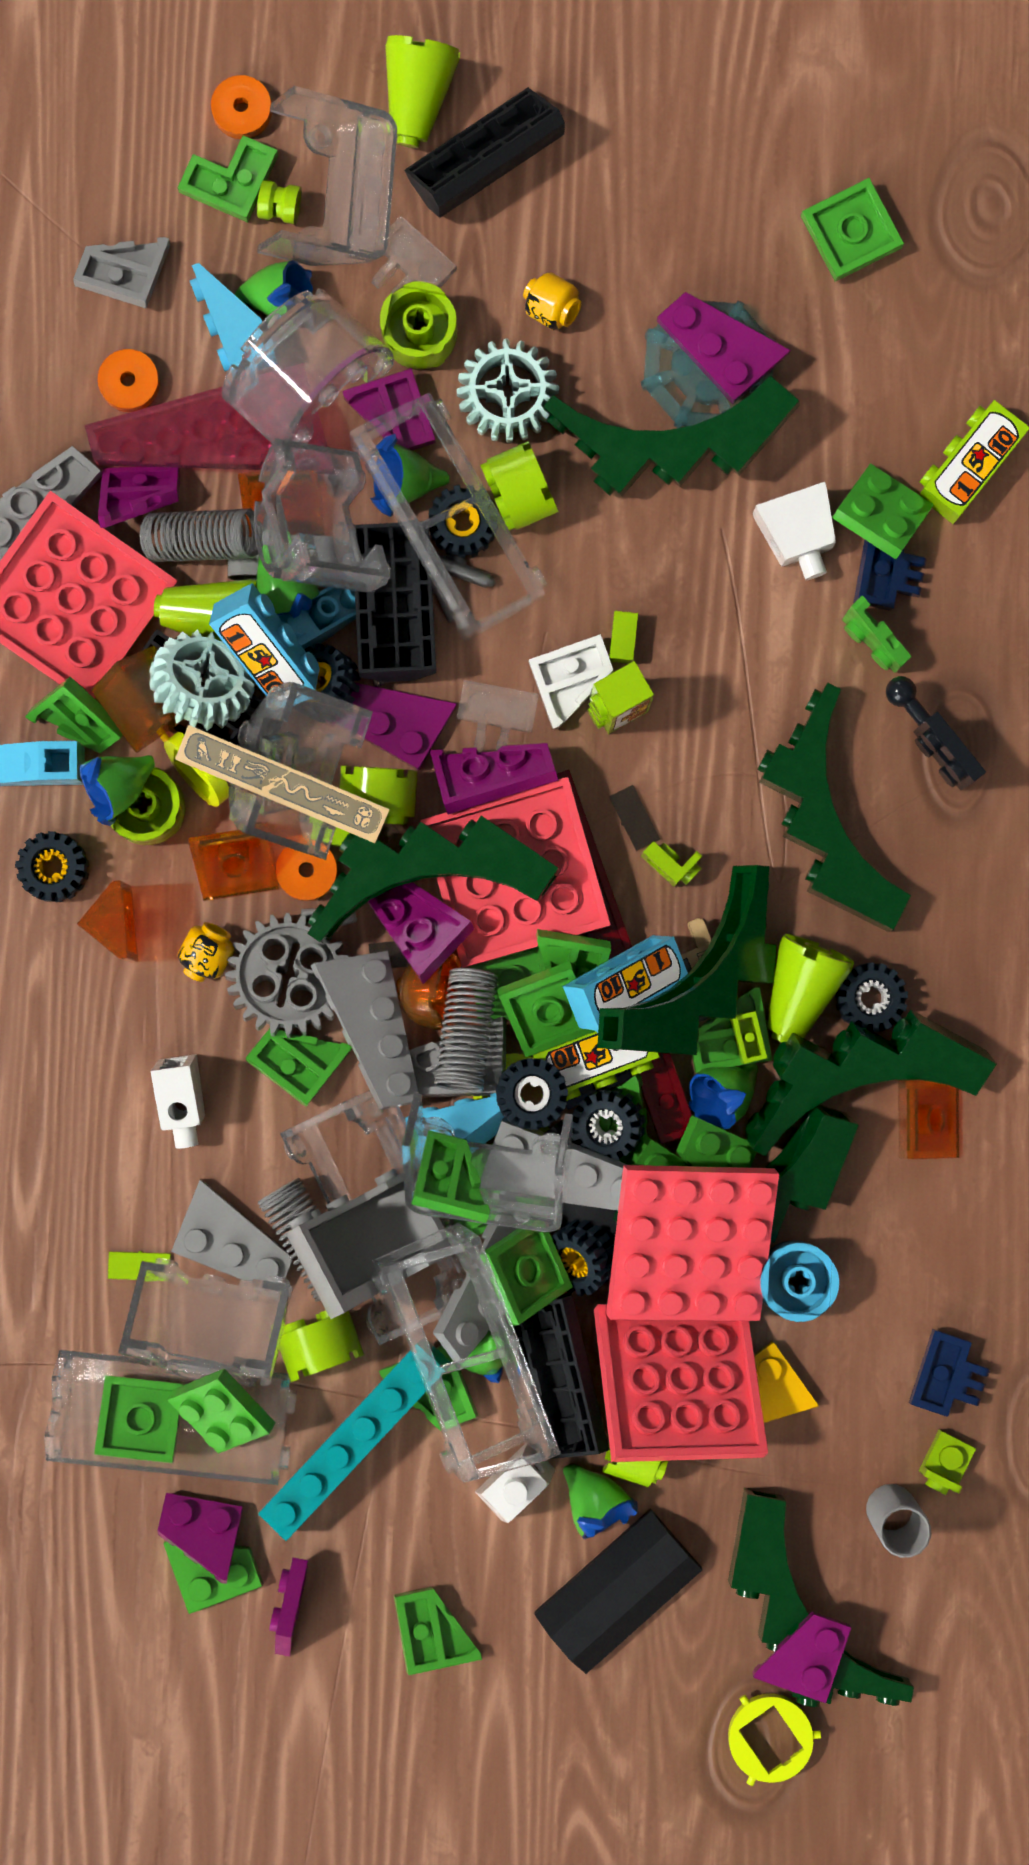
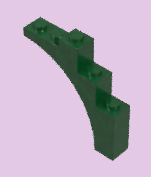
[543,376,800,497]
[757,682,911,932]
[307,816,561,943]
[597,865,776,1055]
[745,1010,997,1156]
[613,1105,859,1243]
[728,1488,914,1707]

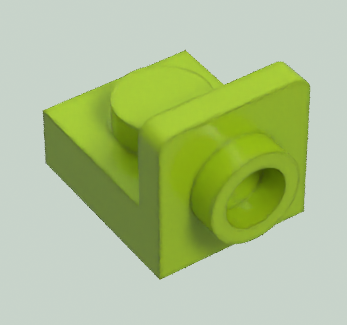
[641,841,702,887]
[919,1429,976,1495]

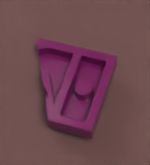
[342,368,436,451]
[98,465,180,528]
[157,1493,243,1584]
[269,1557,308,1657]
[752,1611,851,1703]

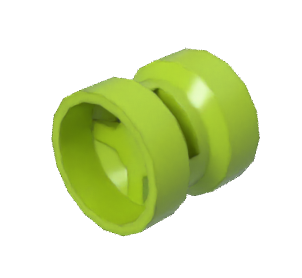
[257,180,302,225]

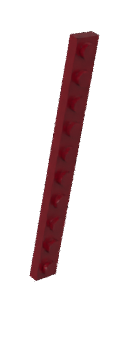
[557,769,692,1145]

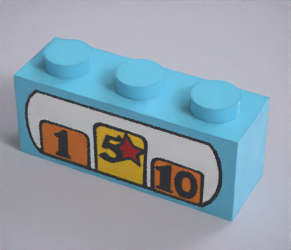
[209,583,320,710]
[563,935,688,1033]

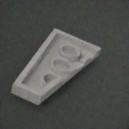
[0,446,102,560]
[311,951,420,1110]
[479,1117,627,1211]
[433,1195,530,1362]

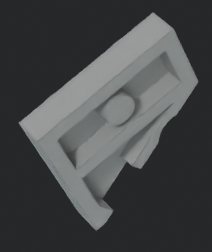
[73,237,170,309]

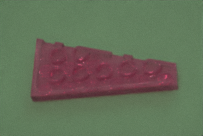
[84,364,335,472]

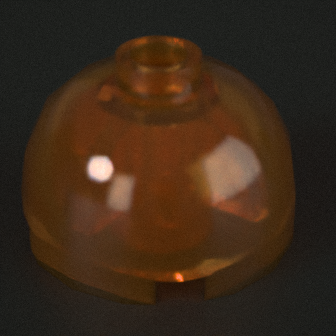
[396,953,462,1030]

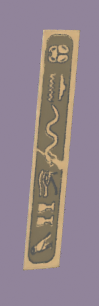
[175,725,390,843]

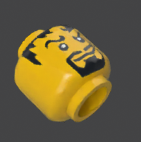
[523,272,581,330]
[177,922,234,982]

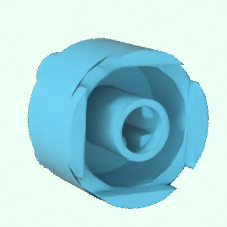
[760,1240,839,1322]

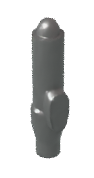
[430,553,496,588]

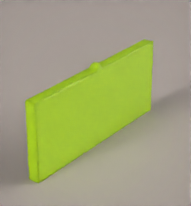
[108,1251,171,1281]

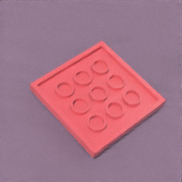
[0,490,178,699]
[420,777,611,968]
[606,1165,779,1321]
[594,1304,768,1462]

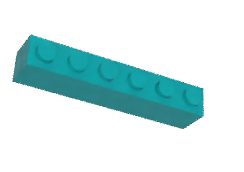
[258,1337,452,1541]

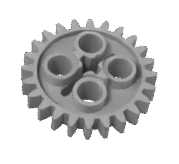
[225,913,348,1038]

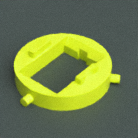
[160,732,231,807]
[728,1693,821,1786]

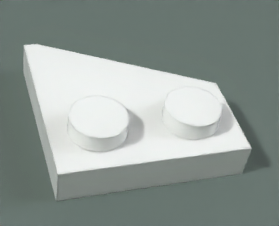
[529,634,613,730]

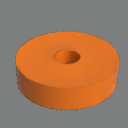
[211,75,272,139]
[97,349,160,413]
[276,839,338,901]

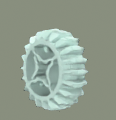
[457,338,559,443]
[149,629,255,731]

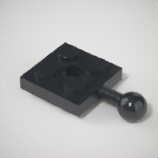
[885,676,986,791]

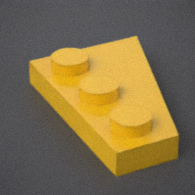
[754,1341,819,1423]

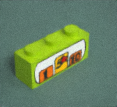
[919,400,1029,524]
[587,661,654,734]
[533,1031,660,1101]

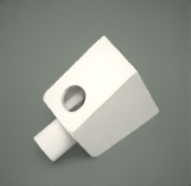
[753,482,836,580]
[151,1054,205,1149]
[475,1440,555,1523]

